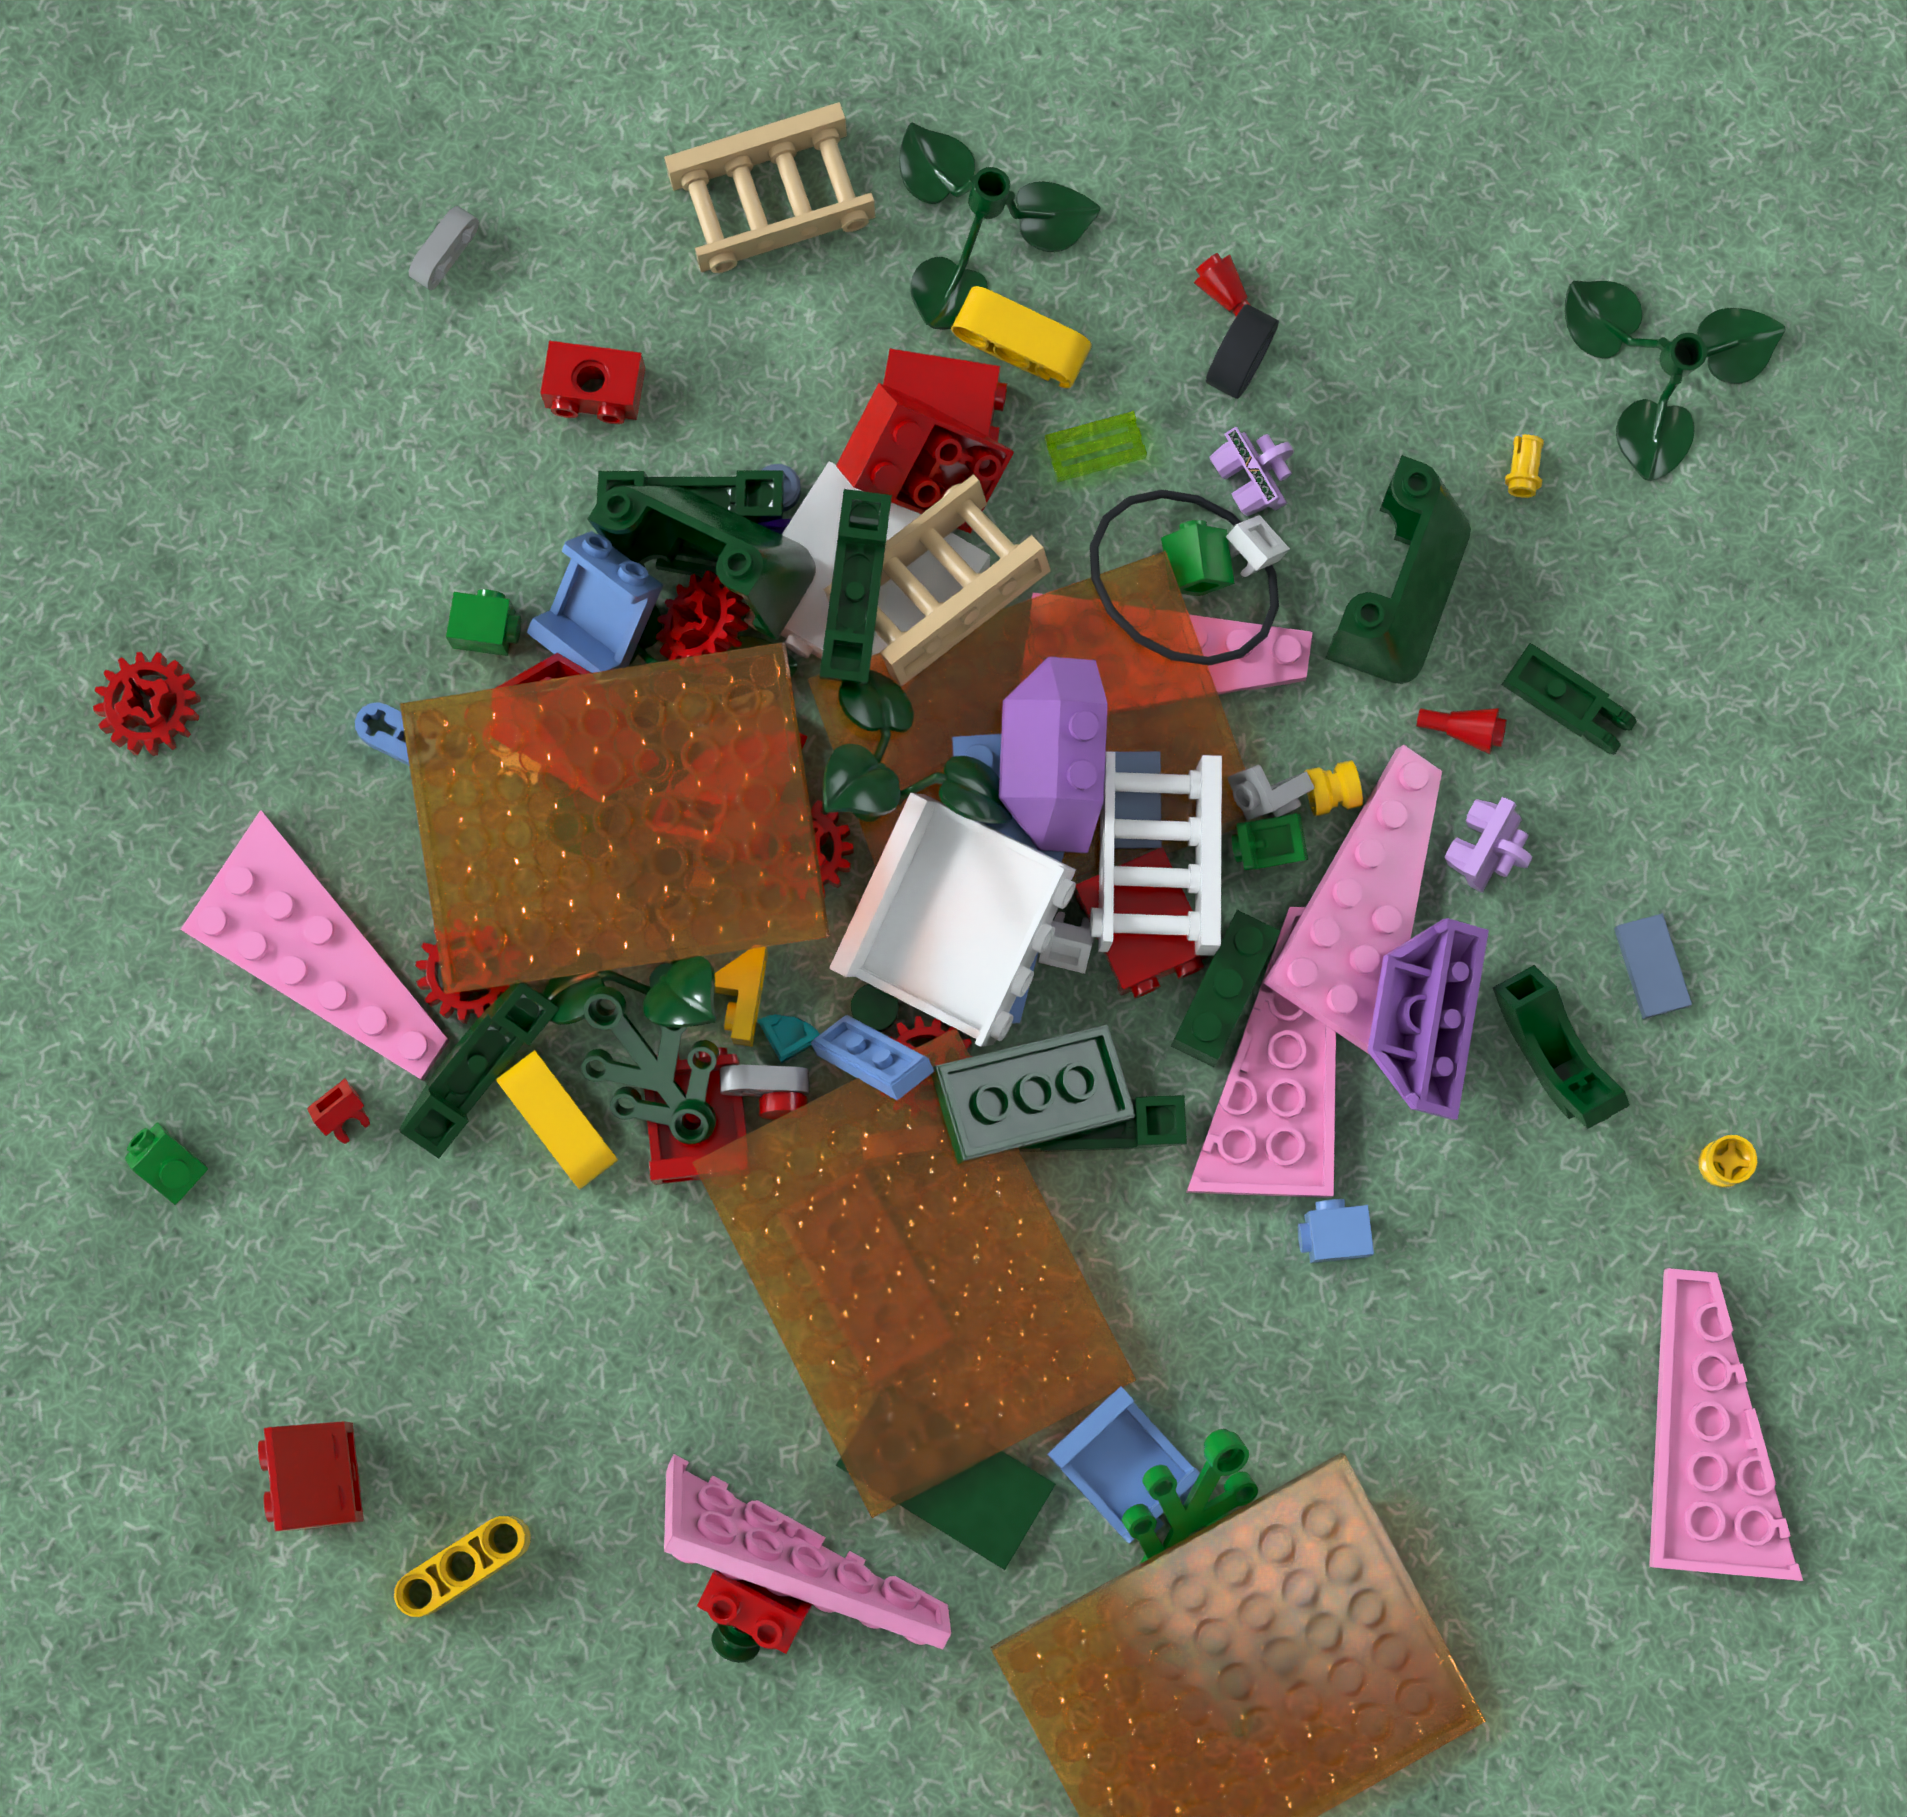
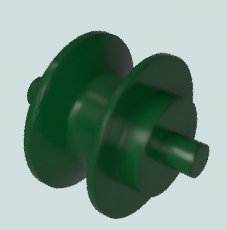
[711,1623,760,1663]

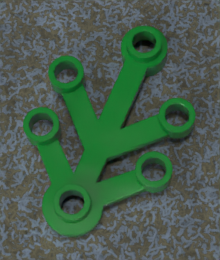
[1122,1429,1258,1592]

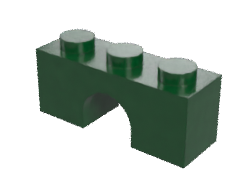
[1171,910,1280,1067]

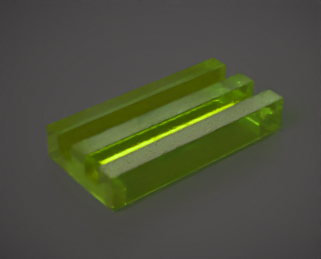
[1044,411,1147,483]

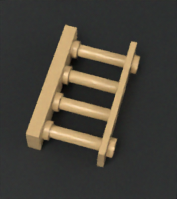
[664,102,875,273]
[823,474,1051,687]

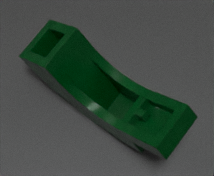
[1493,965,1630,1129]

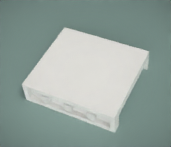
[742,461,990,693]
[829,793,1076,1047]

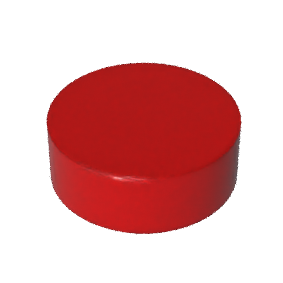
[759,1091,808,1119]

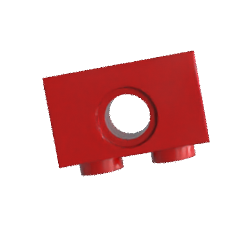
[540,340,646,424]

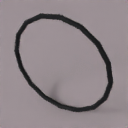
[1090,490,1279,666]

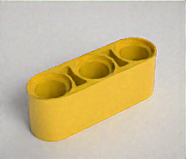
[951,286,1092,389]
[496,1050,618,1190]
[394,1516,531,1617]

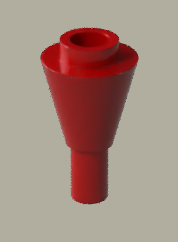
[1194,253,1251,316]
[1416,708,1507,755]

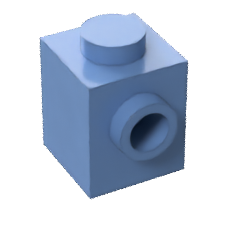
[1298,1199,1374,1263]

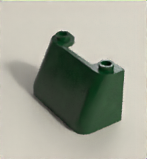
[1325,455,1471,684]
[587,486,816,640]

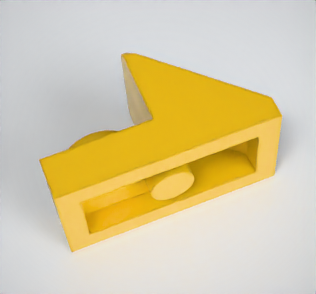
[714,944,768,1047]

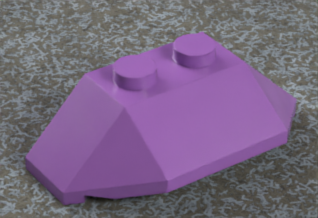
[999,657,1108,853]
[1367,918,1489,1120]

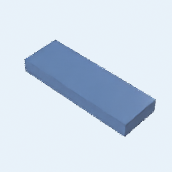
[811,1015,934,1100]

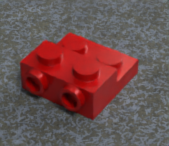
[696,1570,813,1654]

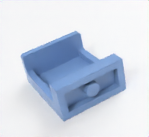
[527,531,663,685]
[1047,1386,1200,1544]

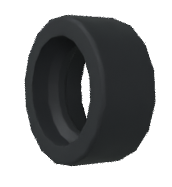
[1205,304,1279,399]

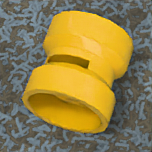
[1305,760,1363,816]
[1698,1135,1758,1188]

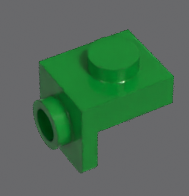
[1231,813,1308,871]
[125,1122,208,1205]

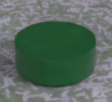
[851,984,899,1032]

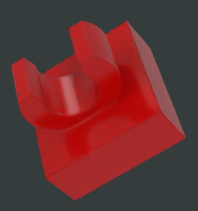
[307,1078,370,1144]

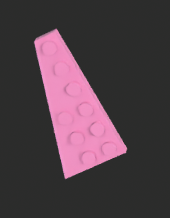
[180,810,449,1081]
[1649,1268,1803,1581]

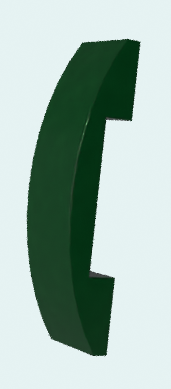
[596,470,785,523]
[819,489,892,685]
[399,979,560,1159]
[1008,1095,1187,1152]

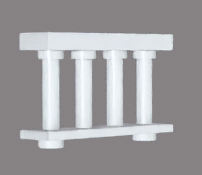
[1090,752,1222,956]

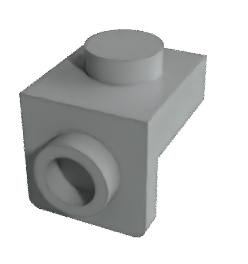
[1228,765,1315,820]

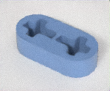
[355,702,442,769]

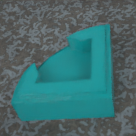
[757,1014,820,1063]

